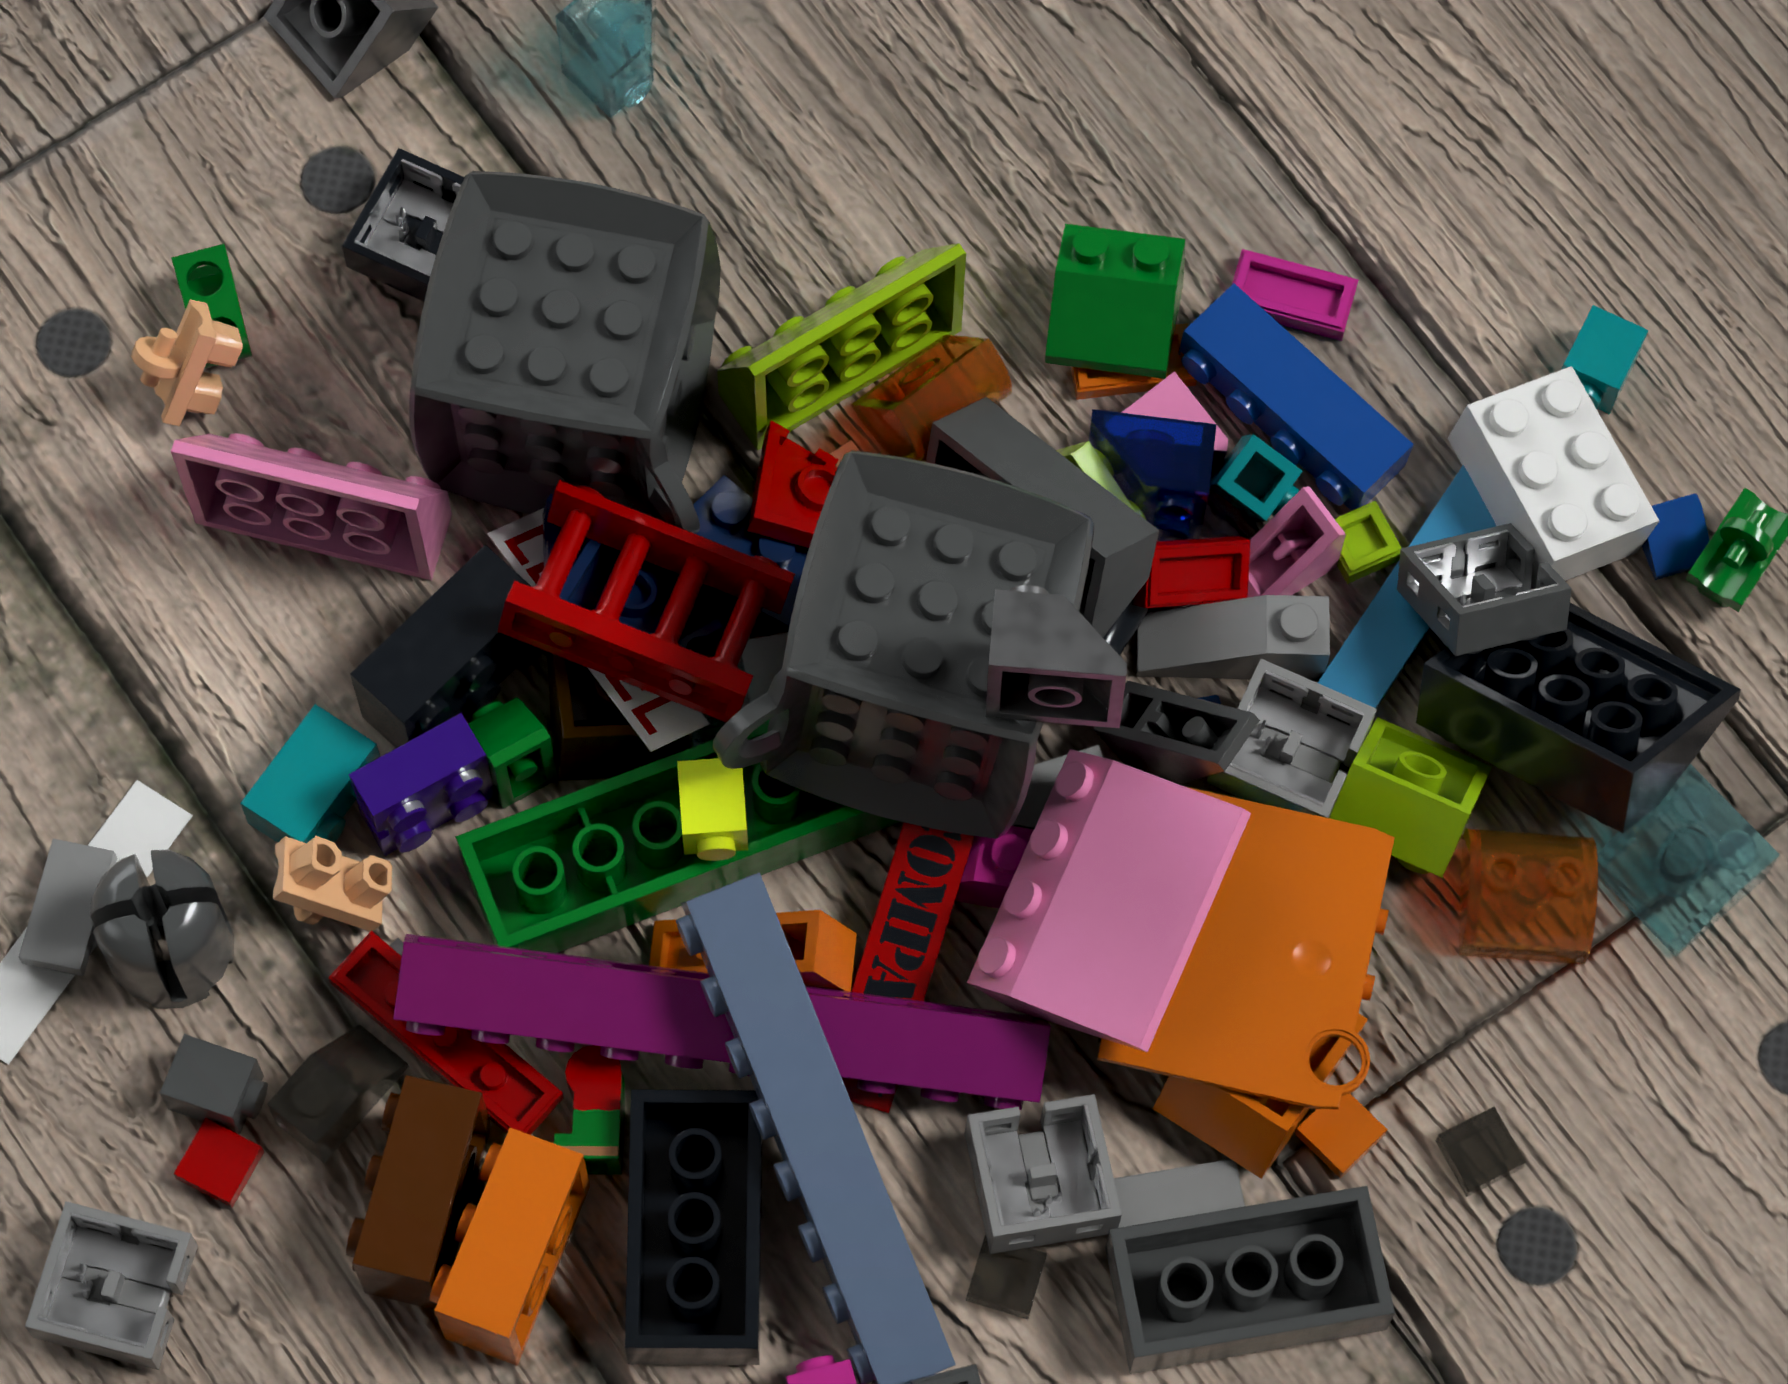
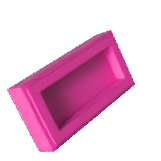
[1232,249,1359,341]

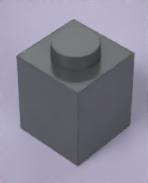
[160,1034,268,1134]

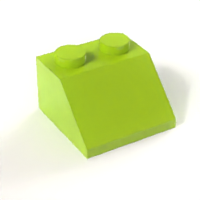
[1329,717,1492,878]

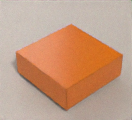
[1295,1093,1388,1179]

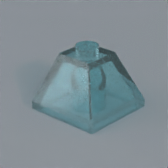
[555,0,656,118]

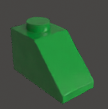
[468,697,558,809]

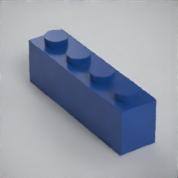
[1178,283,1414,511]

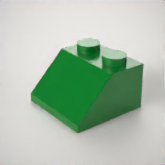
[1045,224,1186,379]

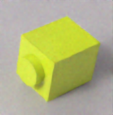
[677,758,748,861]

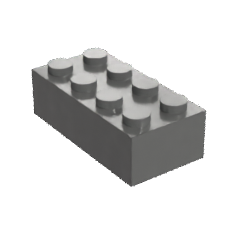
[1105,1186,1395,1374]

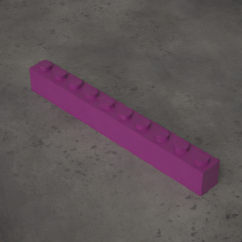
[393,934,1051,1110]

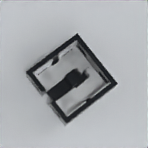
[342,148,464,302]

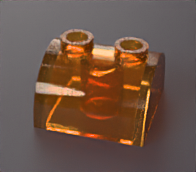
[851,335,1012,462]
[1459,828,1598,964]

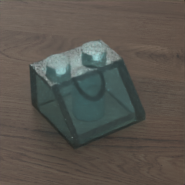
[1588,764,1780,957]

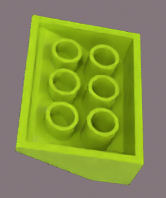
[717,243,966,451]

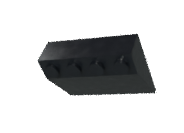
[1416,589,1741,833]

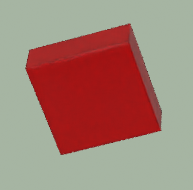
[173,1118,264,1208]

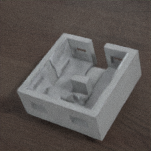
[1206,659,1377,818]
[965,1094,1122,1254]
[25,1201,198,1370]

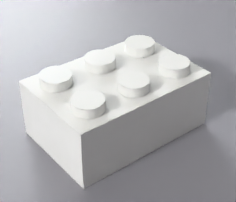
[1447,366,1660,589]

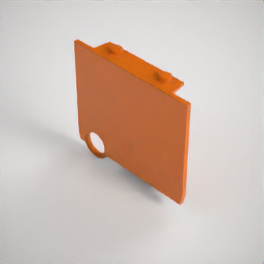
[1097,787,1395,1110]

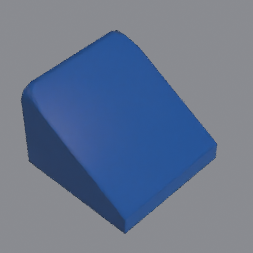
[1642,493,1710,580]

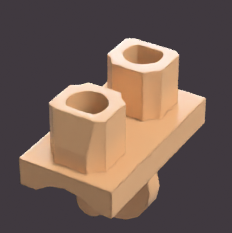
[131,299,243,426]
[273,836,392,932]

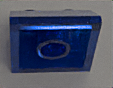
[1088,409,1217,541]

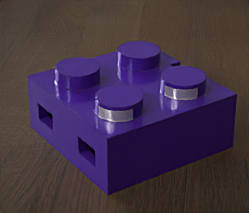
[348,713,495,856]

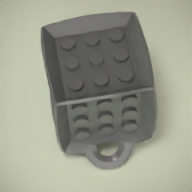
[409,171,721,534]
[713,450,1094,839]

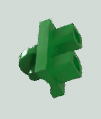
[1685,488,1788,612]

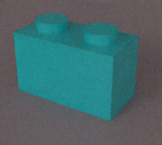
[240,704,380,843]

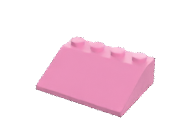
[171,433,452,581]
[967,749,1251,1052]

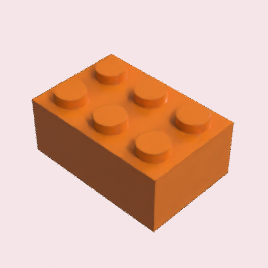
[430,1128,590,1366]

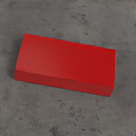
[1133,536,1251,608]

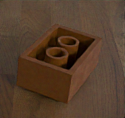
[346,1075,491,1310]

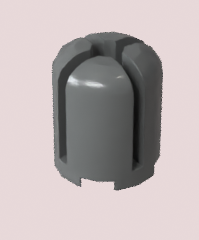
[90,850,234,1009]

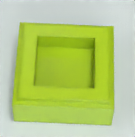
[1335,500,1402,584]

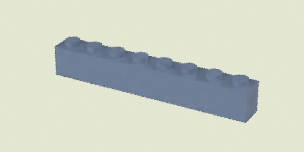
[676,872,956,1384]

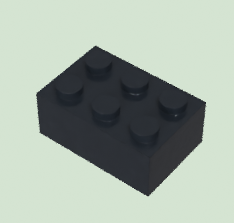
[350,545,543,748]

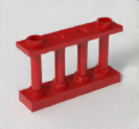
[497,480,795,722]

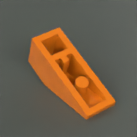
[649,910,857,992]

